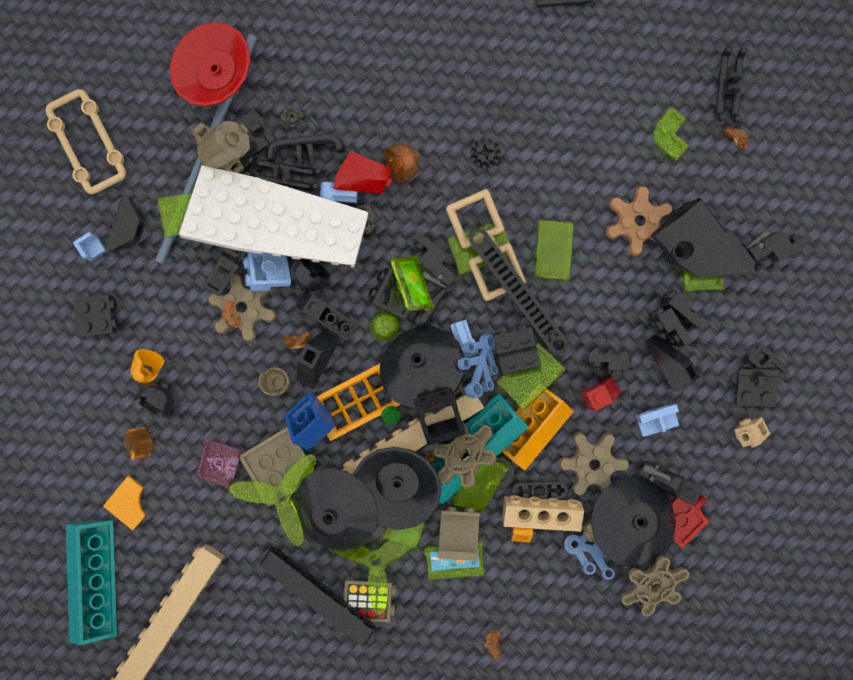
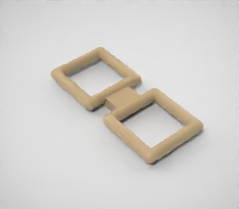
[446,189,526,301]

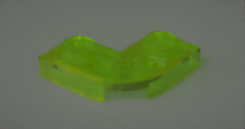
[653,107,689,161]

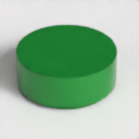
[381,406,401,425]

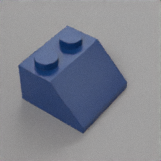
[284,392,335,451]

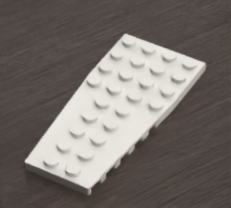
[179,165,368,267]

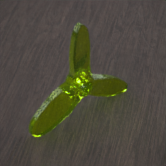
[228,454,316,546]
[332,529,419,616]

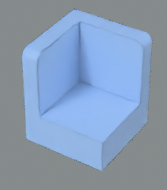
[73,232,107,261]

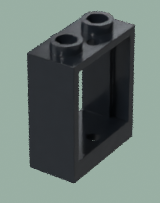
[413,388,465,446]

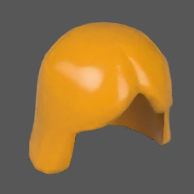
[130,349,165,384]

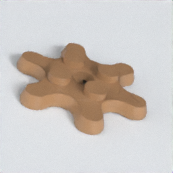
[606,186,672,256]

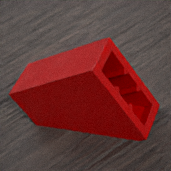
[333,151,393,194]
[578,375,621,411]

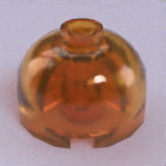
[384,143,420,183]

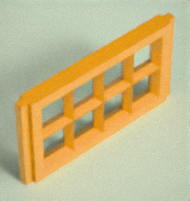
[317,364,401,441]

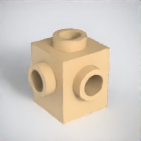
[734,417,770,447]

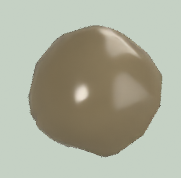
[258,368,290,397]

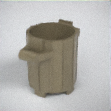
[191,121,250,174]

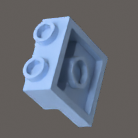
[242,252,291,291]

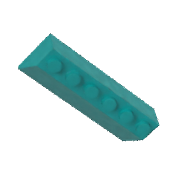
[427,394,529,504]
[66,520,117,645]

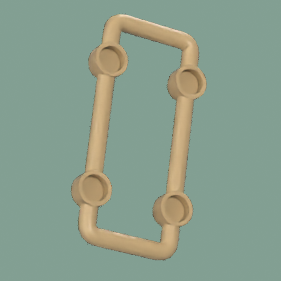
[45,89,126,194]

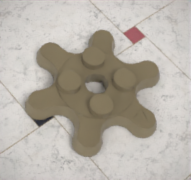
[208,273,277,342]
[434,422,497,488]
[558,432,629,496]
[621,555,689,616]

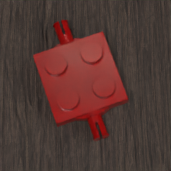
[671,495,710,548]

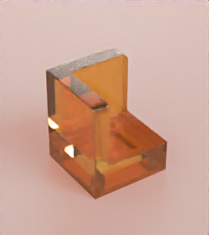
[124,427,152,460]

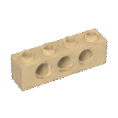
[502,495,584,532]

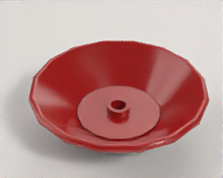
[170,22,251,107]

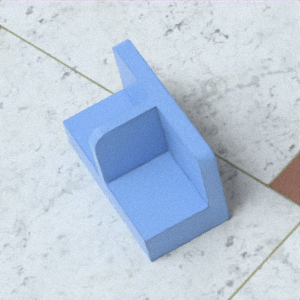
[635,404,679,437]

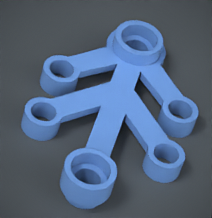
[457,334,498,399]
[564,535,630,580]

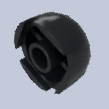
[291,258,330,291]
[134,382,175,418]

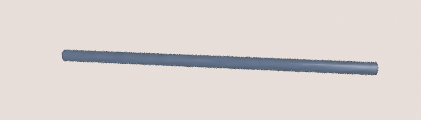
[155,34,258,265]

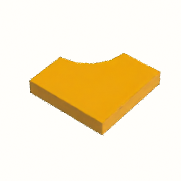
[103,476,147,530]

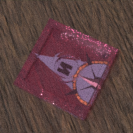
[196,439,242,488]

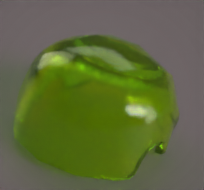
[369,311,399,341]

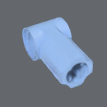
[320,182,358,204]
[451,320,479,358]

